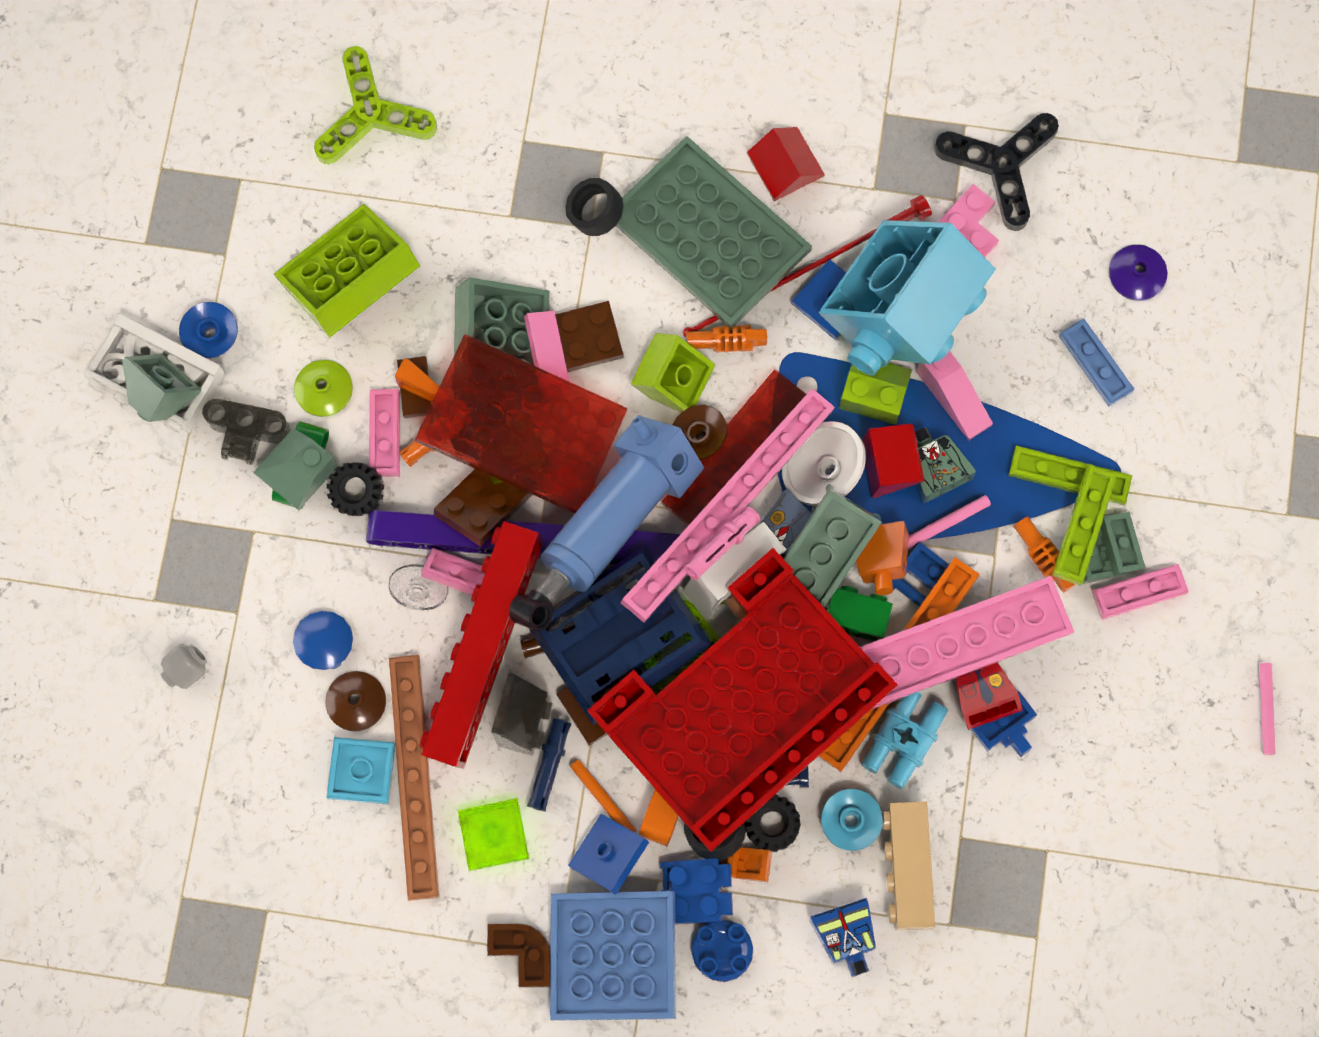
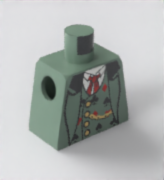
[915,427,976,504]

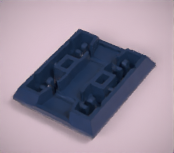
[528,545,713,726]

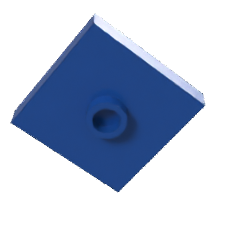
[791,259,846,340]
[568,814,649,895]

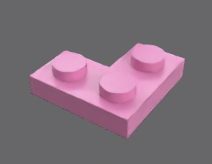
[939,184,999,258]

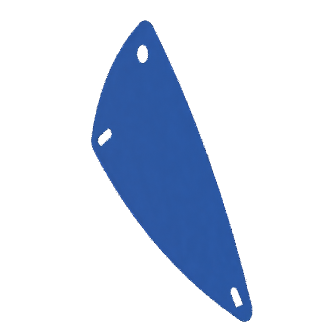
[772,352,1121,540]

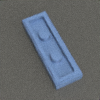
[1058,318,1134,407]

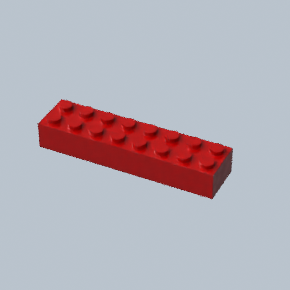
[419,521,544,769]

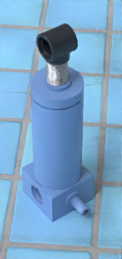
[509,415,704,632]

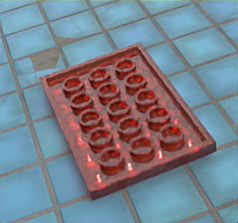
[415,334,628,514]

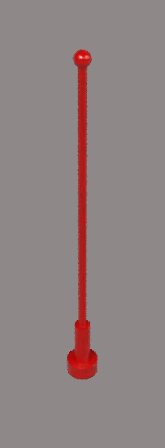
[683,195,932,338]

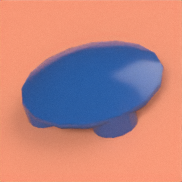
[293,611,353,670]
[691,920,753,982]

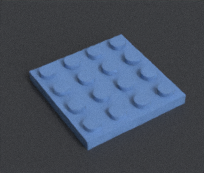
[550,891,676,1021]

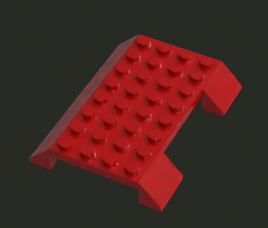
[587,548,898,852]

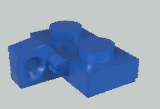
[970,691,1037,758]

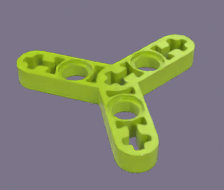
[314,46,437,165]

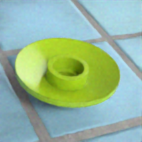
[294,360,353,417]

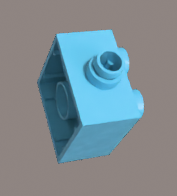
[818,220,996,376]

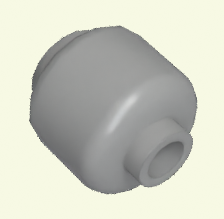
[161,644,207,689]

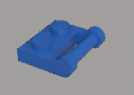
[892,542,950,607]

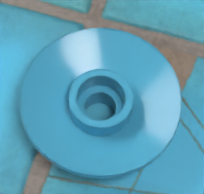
[821,789,883,851]

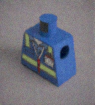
[809,898,876,977]

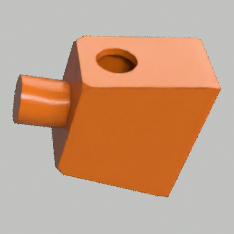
[856,521,909,595]

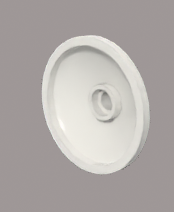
[782,421,866,506]

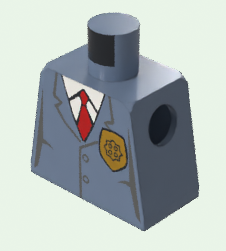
[760,489,812,557]

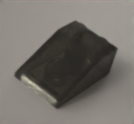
[491,672,553,756]

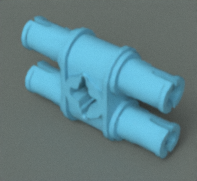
[861,692,948,789]

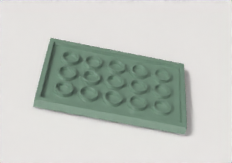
[616,136,812,329]

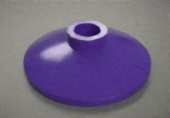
[1109,245,1168,301]

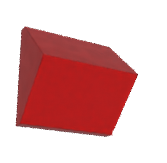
[747,127,825,201]
[862,424,925,498]

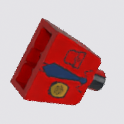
[956,662,1023,730]

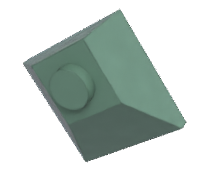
[122,354,202,422]
[253,428,338,511]

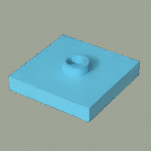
[326,737,396,805]

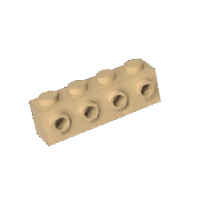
[883,801,935,931]

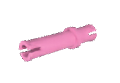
[684,507,761,580]

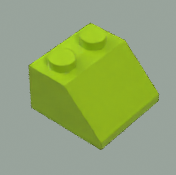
[631,333,715,413]
[839,363,912,425]

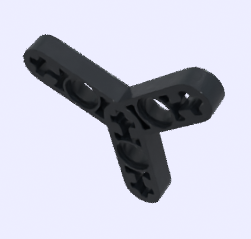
[934,113,1059,231]

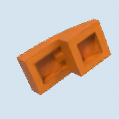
[721,847,772,882]

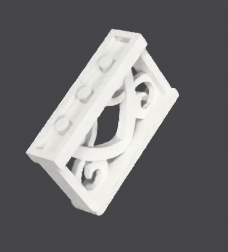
[83,313,226,433]

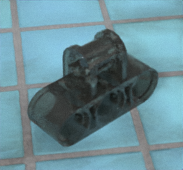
[202,399,291,465]

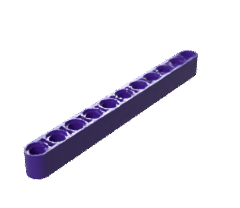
[366,511,681,567]

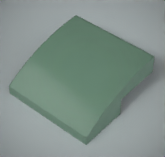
[1083,512,1146,584]

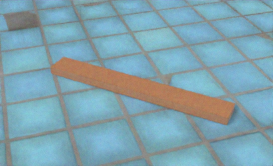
[389,655,440,901]

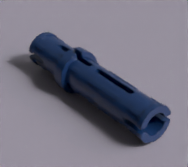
[527,718,571,812]

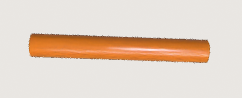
[570,759,637,832]

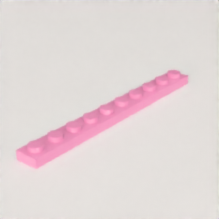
[621,389,835,623]

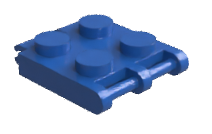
[659,858,733,925]

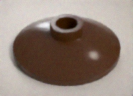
[672,405,728,460]
[325,671,386,732]

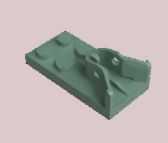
[783,484,882,607]

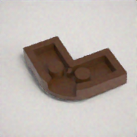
[487,924,550,988]

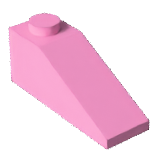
[916,351,993,441]

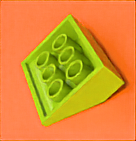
[274,203,420,338]

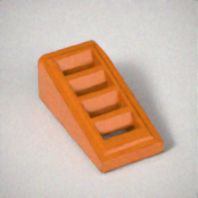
[395,358,452,410]

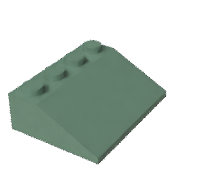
[453,277,550,404]

